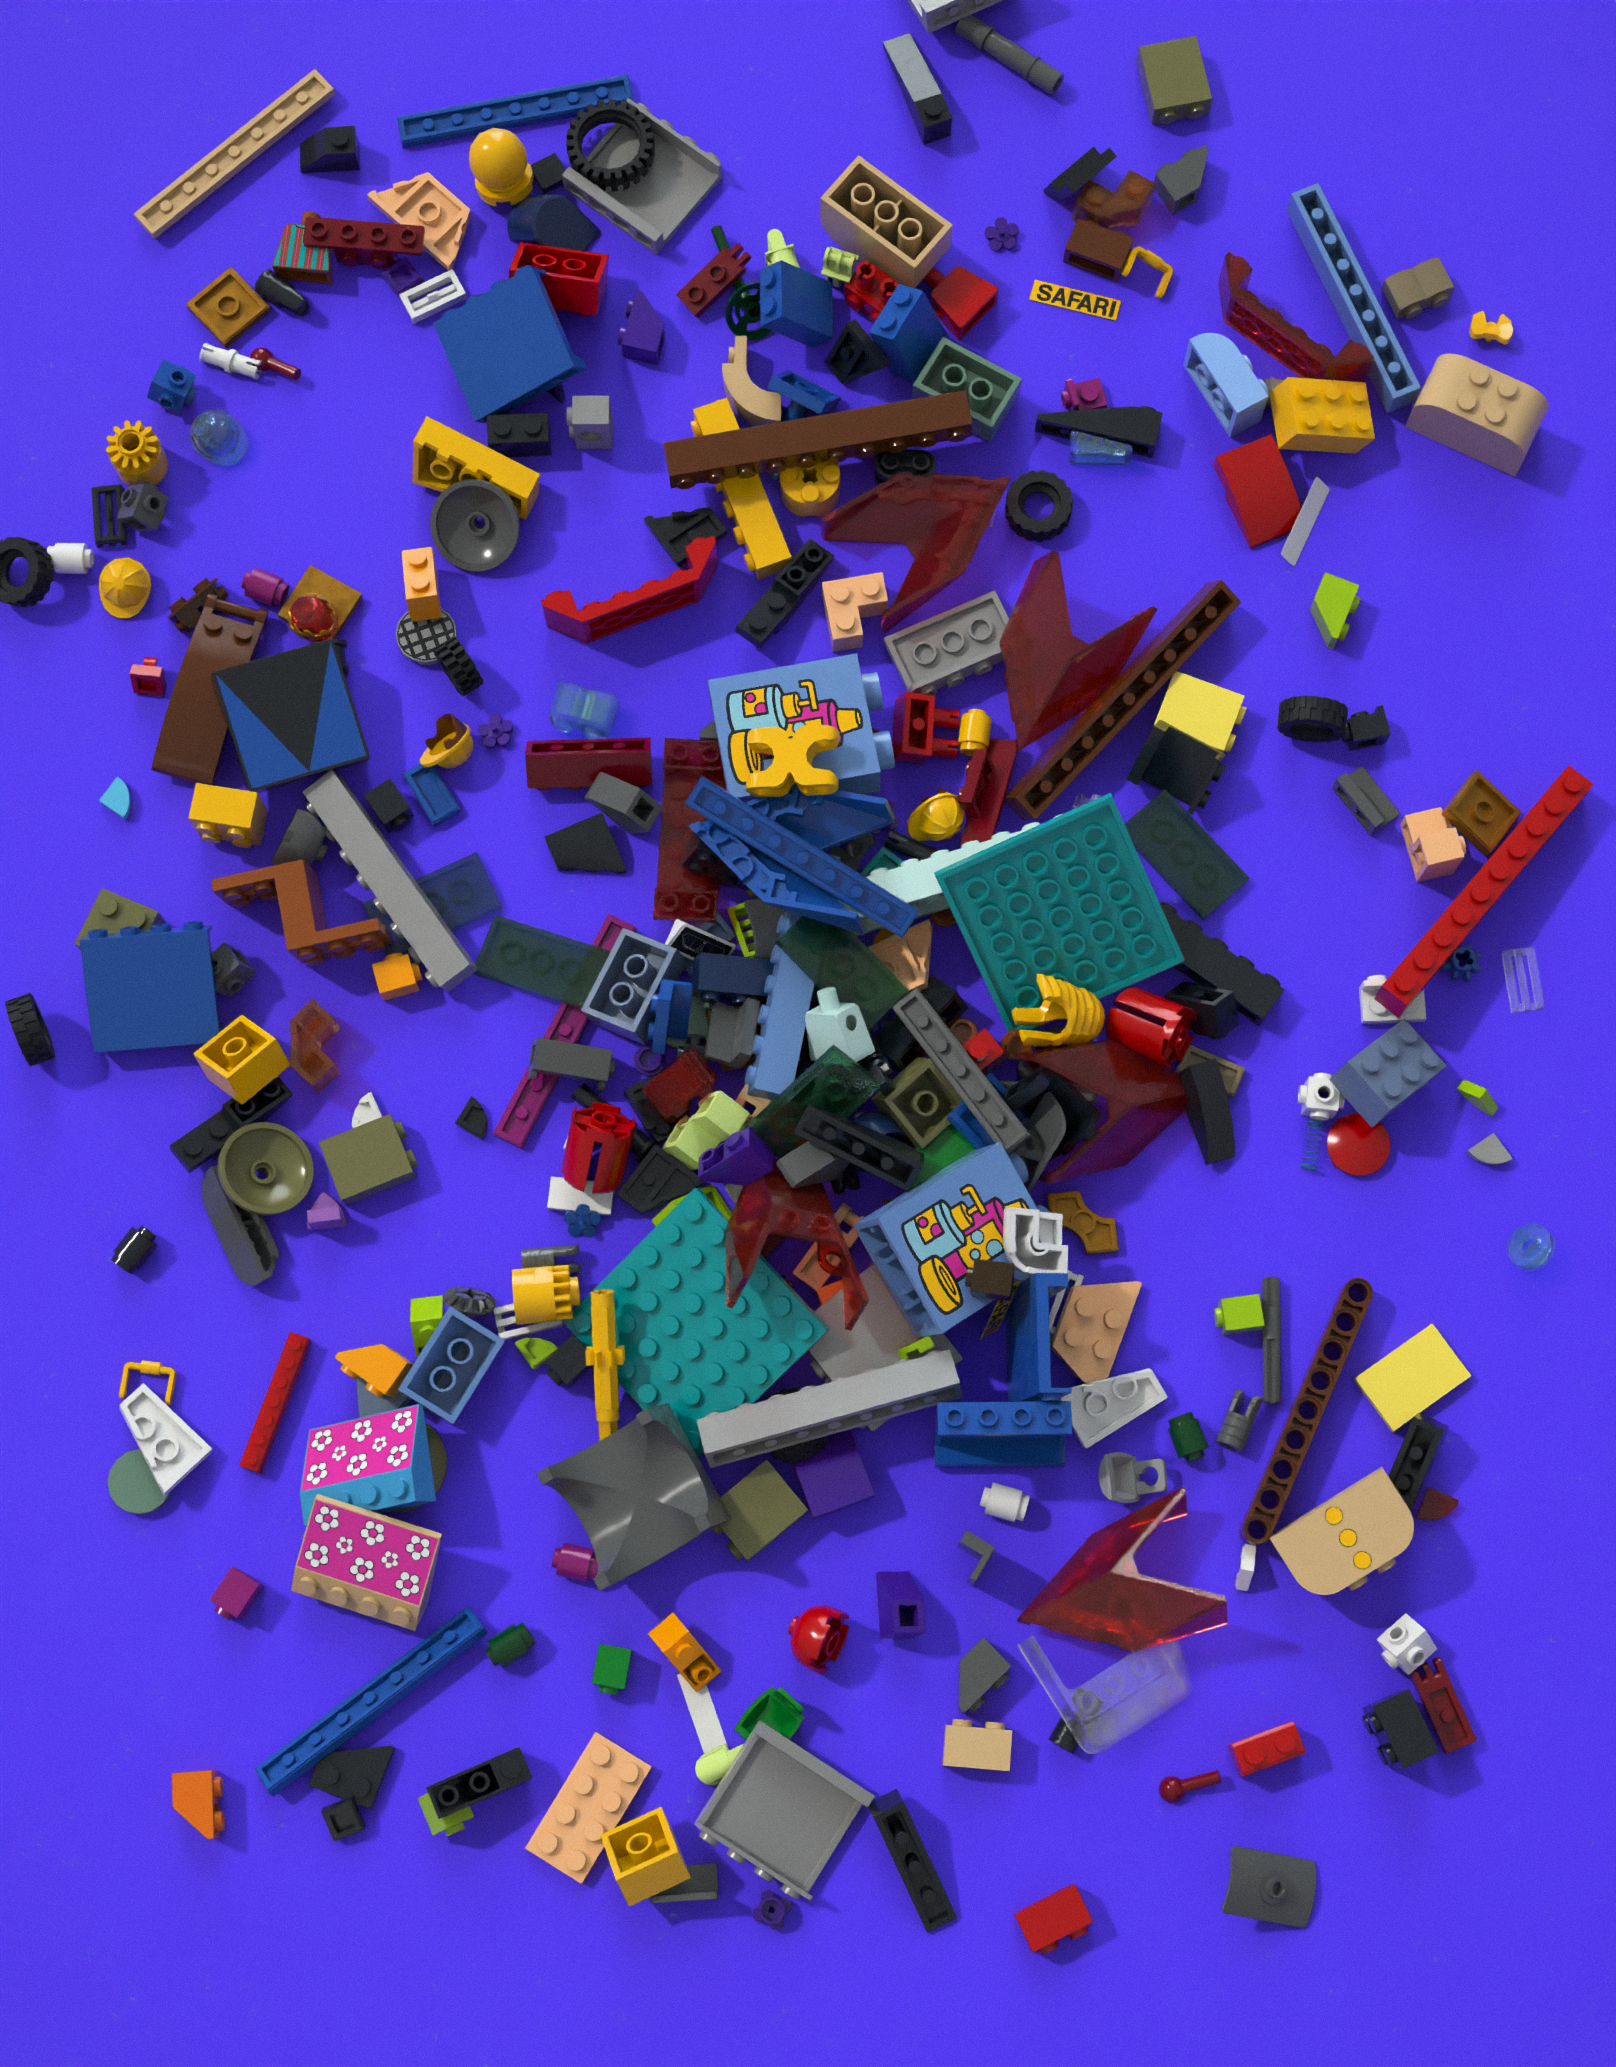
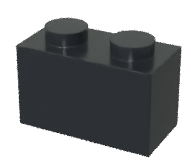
[487,413,551,458]

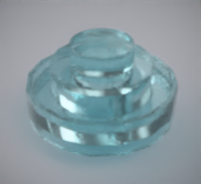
[1507,1223,1555,1271]

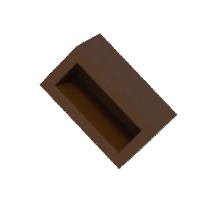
[1063,218,1134,283]

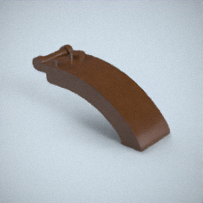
[151,593,269,785]

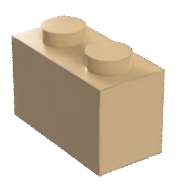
[942,1719,1012,1772]

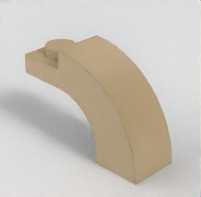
[722,336,782,426]

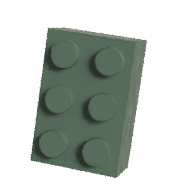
[912,337,1022,442]

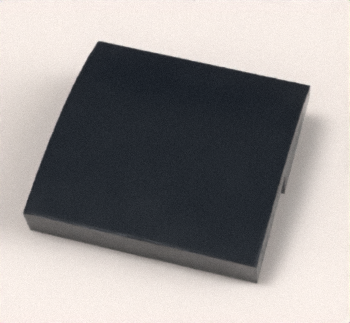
[1043,146,1117,199]

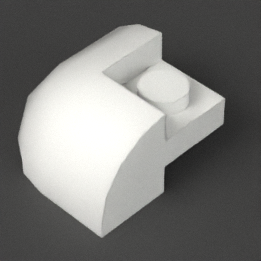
[1003,1207,1068,1275]

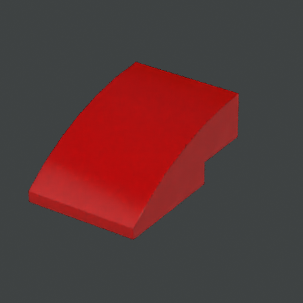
[1213,434,1301,549]

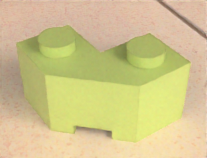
[662,1090,749,1170]

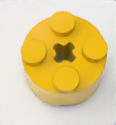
[779,461,840,517]

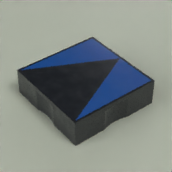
[210,638,370,793]

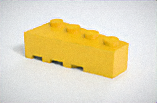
[412,416,540,519]

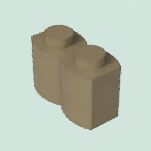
[1382,257,1455,319]

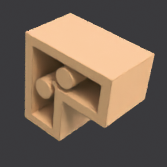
[822,572,888,652]
[1400,807,1466,882]

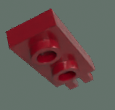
[676,243,751,318]

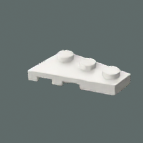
[1062,1368,1168,1449]
[119,1383,212,1497]

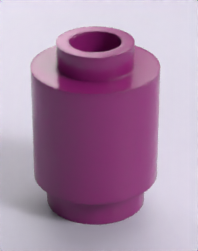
[241,568,290,607]
[552,1543,598,1582]

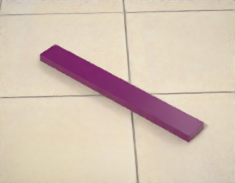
[493,914,637,1149]

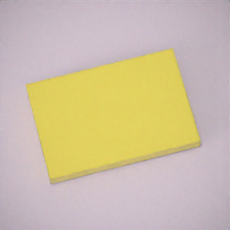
[1353,1323,1471,1432]

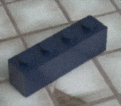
[692,952,824,1009]

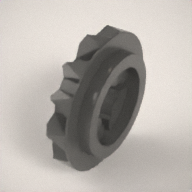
[444,1286,496,1316]

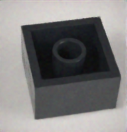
[1362,1689,1439,1769]

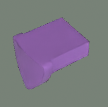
[307,1192,347,1230]

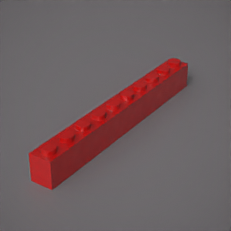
[1374,765,1594,1018]

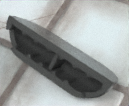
[202,1166,279,1286]

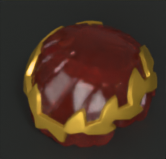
[287,593,338,643]

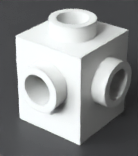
[1298,1073,1345,1121]
[1377,1613,1437,1675]

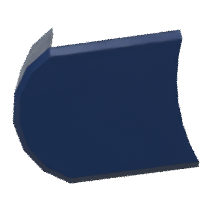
[507,194,601,251]

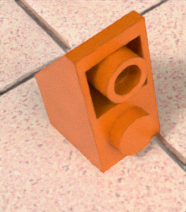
[172,1770,225,1839]

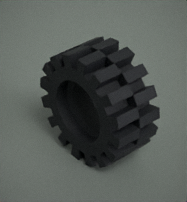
[433,636,484,696]

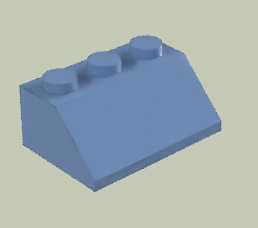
[398,1306,505,1424]

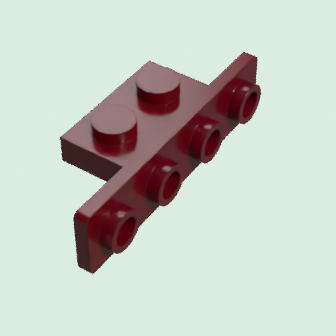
[303,217,425,269]
[958,739,1020,846]

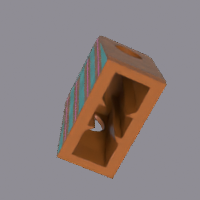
[272,211,334,285]

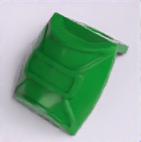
[734,1687,805,1740]

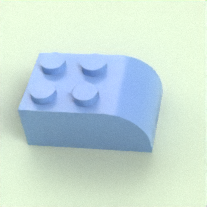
[1183,333,1269,438]

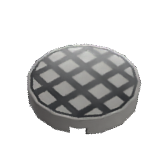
[396,608,458,666]

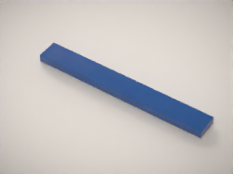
[397,74,634,148]
[685,776,919,938]
[255,1606,488,1797]

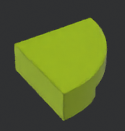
[1457,1080,1498,1116]
[896,1336,935,1360]
[515,1337,558,1370]

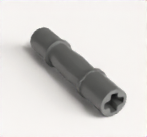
[955,14,1064,95]

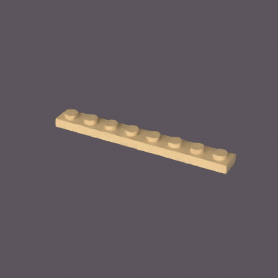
[134,69,335,239]

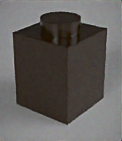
[965,1259,1015,1302]

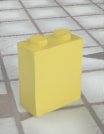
[1153,671,1247,753]

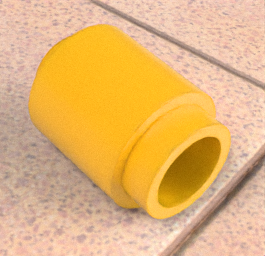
[958,709,992,757]

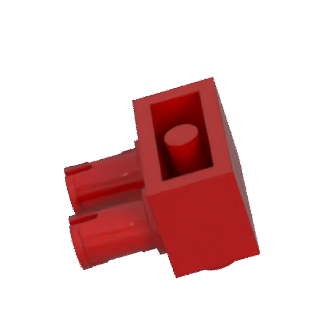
[844,260,900,324]
[892,692,960,764]

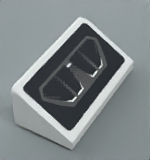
[665,919,736,961]

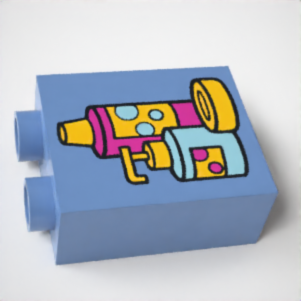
[708,653,895,802]
[853,1142,1051,1338]

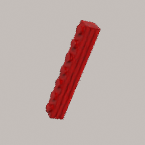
[239,1332,312,1474]

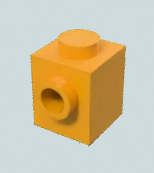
[372,953,423,1001]

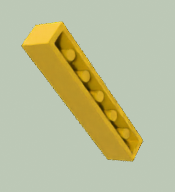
[690,397,792,580]

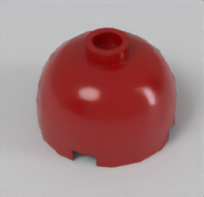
[788,1605,849,1675]

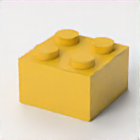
[188,783,268,848]
[193,1015,291,1104]
[600,1807,691,1907]

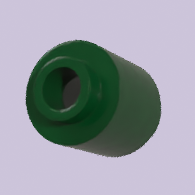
[1168,1412,1209,1463]
[485,1622,536,1669]

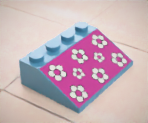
[300,1404,436,1526]

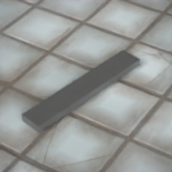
[892,988,1032,1155]

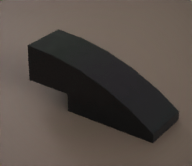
[1178,1058,1235,1165]

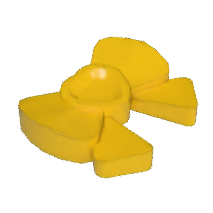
[1469,311,1513,345]

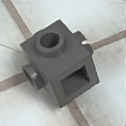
[117,482,169,533]
[212,942,256,998]

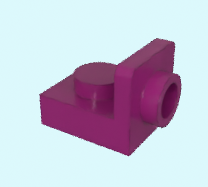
[1061,378,1107,411]

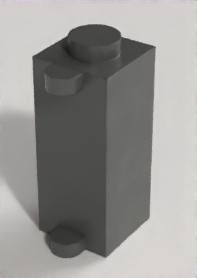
[528,1038,615,1092]

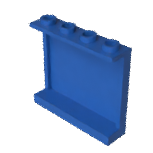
[433,265,587,424]
[80,921,224,1053]
[1006,1273,1072,1402]
[934,1401,1072,1468]

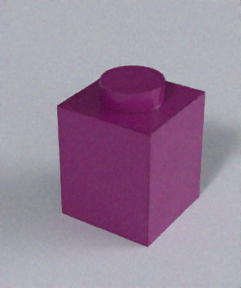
[210,1567,264,1621]

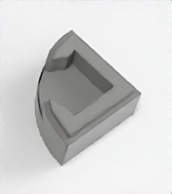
[1466,1133,1513,1165]

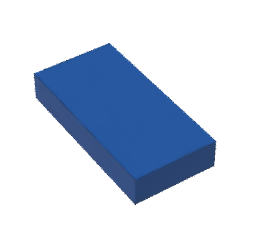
[403,764,461,827]

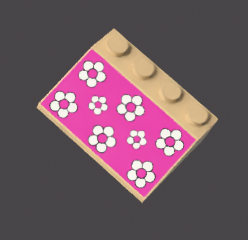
[291,1494,442,1631]

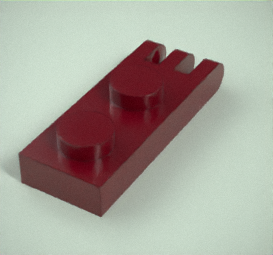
[1409,1657,1477,1754]

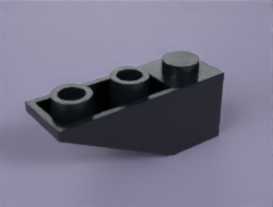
[426,1747,532,1819]

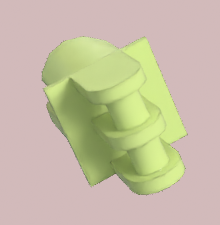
[765,229,800,268]
[821,247,859,288]
[695,1743,744,1785]

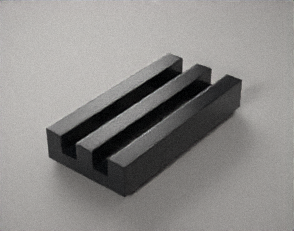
[91,484,128,548]

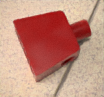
[924,266,999,341]

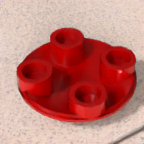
[1327,1113,1391,1176]

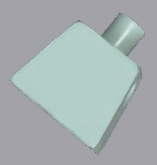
[805,987,875,1064]

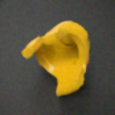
[1011,974,1105,1047]

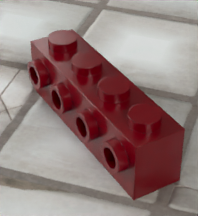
[525,737,653,791]

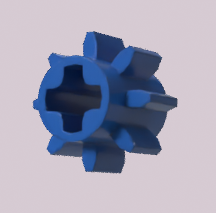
[1441,944,1481,983]

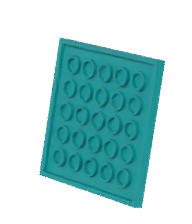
[934,793,1185,1031]
[562,1187,830,1458]

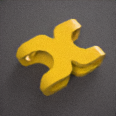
[746,725,839,797]

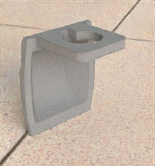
[1098,1452,1168,1504]

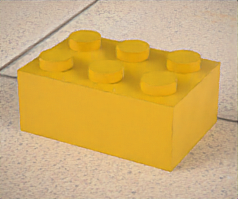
[1269,377,1375,454]

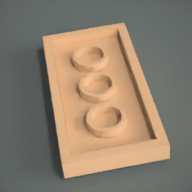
[525,1732,652,1884]

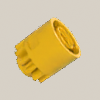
[106,420,168,486]
[512,1265,581,1325]

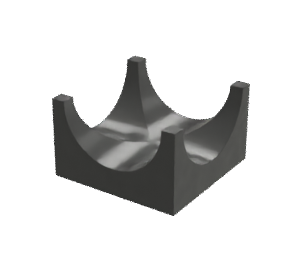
[536,1403,732,1591]

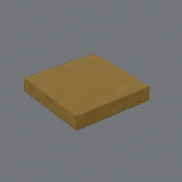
[186,267,271,349]
[277,565,363,642]
[1441,770,1521,856]

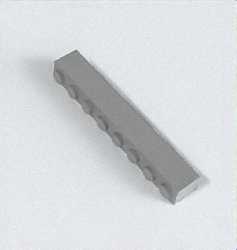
[303,769,478,992]
[697,1349,963,1468]

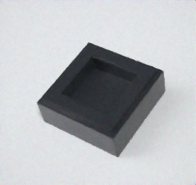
[531,153,566,194]
[321,1796,366,1841]

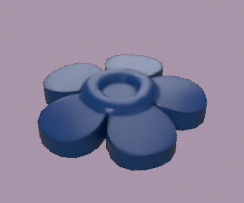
[564,1204,601,1237]

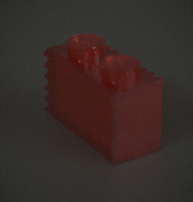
[642,1047,717,1120]

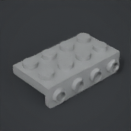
[883,590,1024,695]

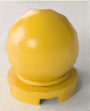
[469,128,534,206]

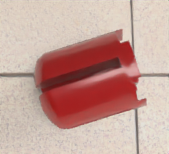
[1106,987,1197,1069]
[561,1102,635,1194]

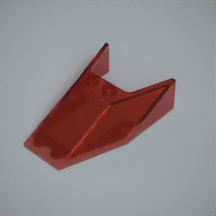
[725,1159,870,1330]

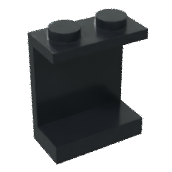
[1126,720,1226,815]
[1002,1061,1102,1161]

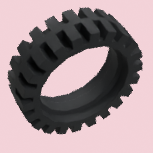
[566,99,655,192]

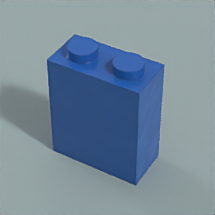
[760,260,833,347]
[869,284,947,381]

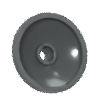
[430,479,520,572]

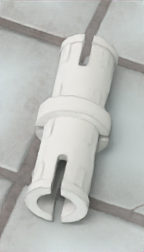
[199,343,262,380]

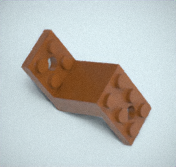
[211,859,393,966]

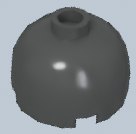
[271,808,328,866]

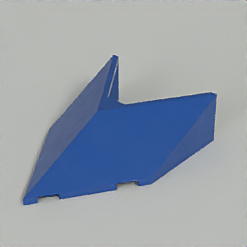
[688,783,895,935]

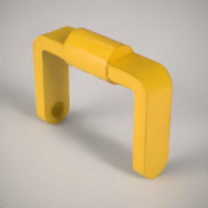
[1121,246,1173,299]
[119,1360,177,1405]

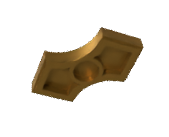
[1047,1191,1119,1255]

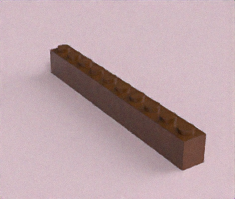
[663,390,973,489]
[1005,580,1241,820]

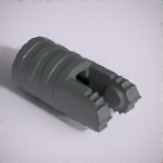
[521,1244,581,1273]
[1215,1389,1263,1453]

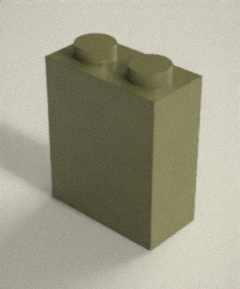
[1136,36,1212,124]
[319,1114,418,1206]
[713,1459,808,1562]

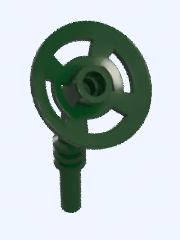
[711,225,772,340]

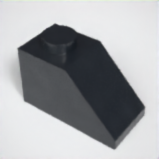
[300,126,360,173]
[1164,981,1239,1039]

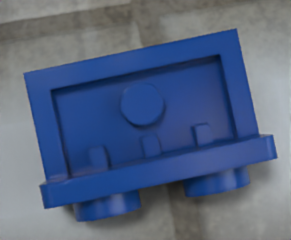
[647,979,693,1054]

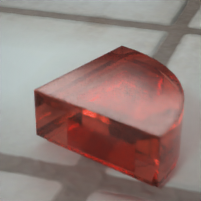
[1415,1487,1459,1521]

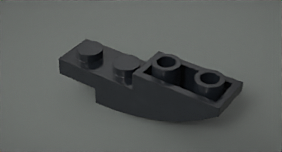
[735,539,834,649]
[170,1076,293,1173]

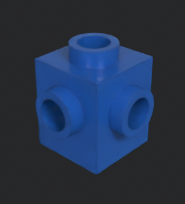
[147,359,198,413]

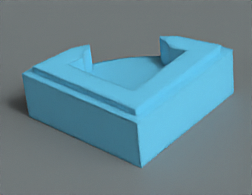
[99,776,131,820]

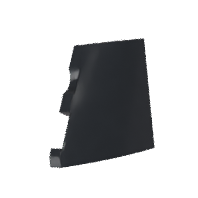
[545,813,627,874]

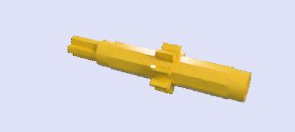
[585,1289,625,1441]

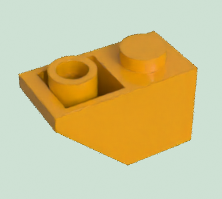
[334,1344,413,1398]
[648,1613,721,1693]

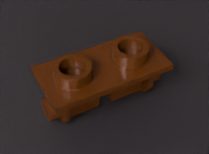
[167,577,229,633]

